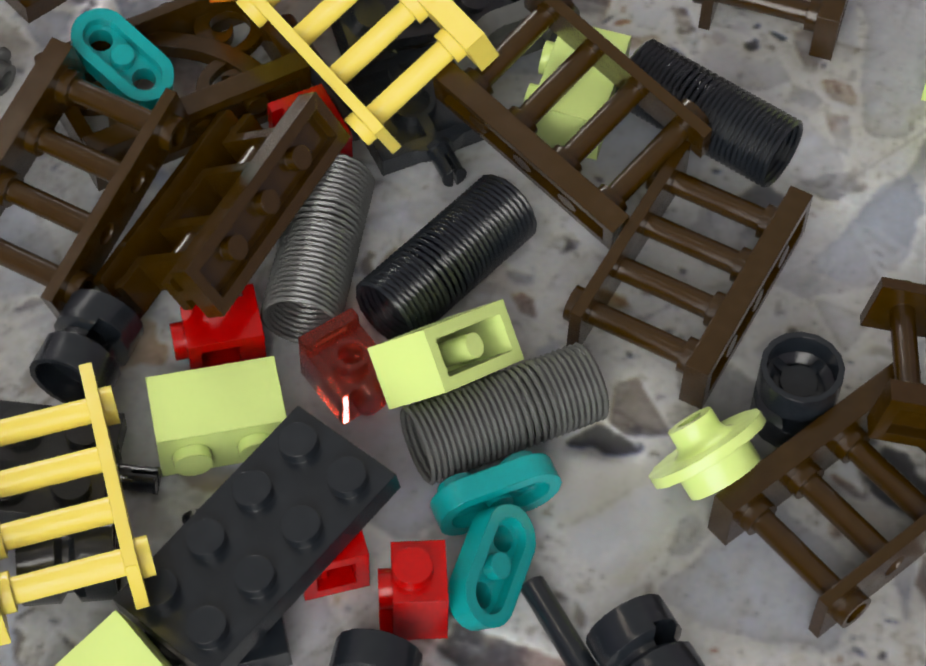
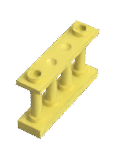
[236,0,500,154]
[0,362,157,646]

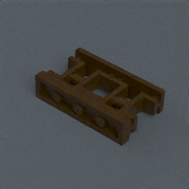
[94,92,351,319]

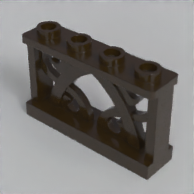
[34,0,311,191]

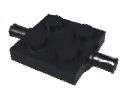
[346,42,484,187]
[0,400,161,524]

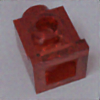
[298,308,387,425]

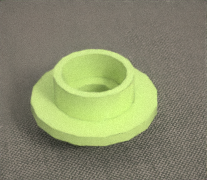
[648,406,766,501]

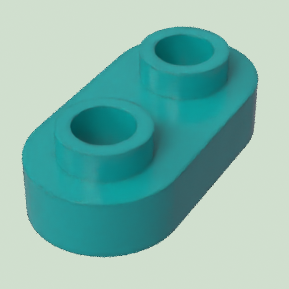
[71,8,175,110]
[430,451,562,536]
[448,504,536,631]

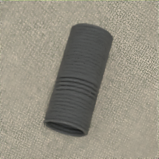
[260,153,375,345]
[400,342,609,485]

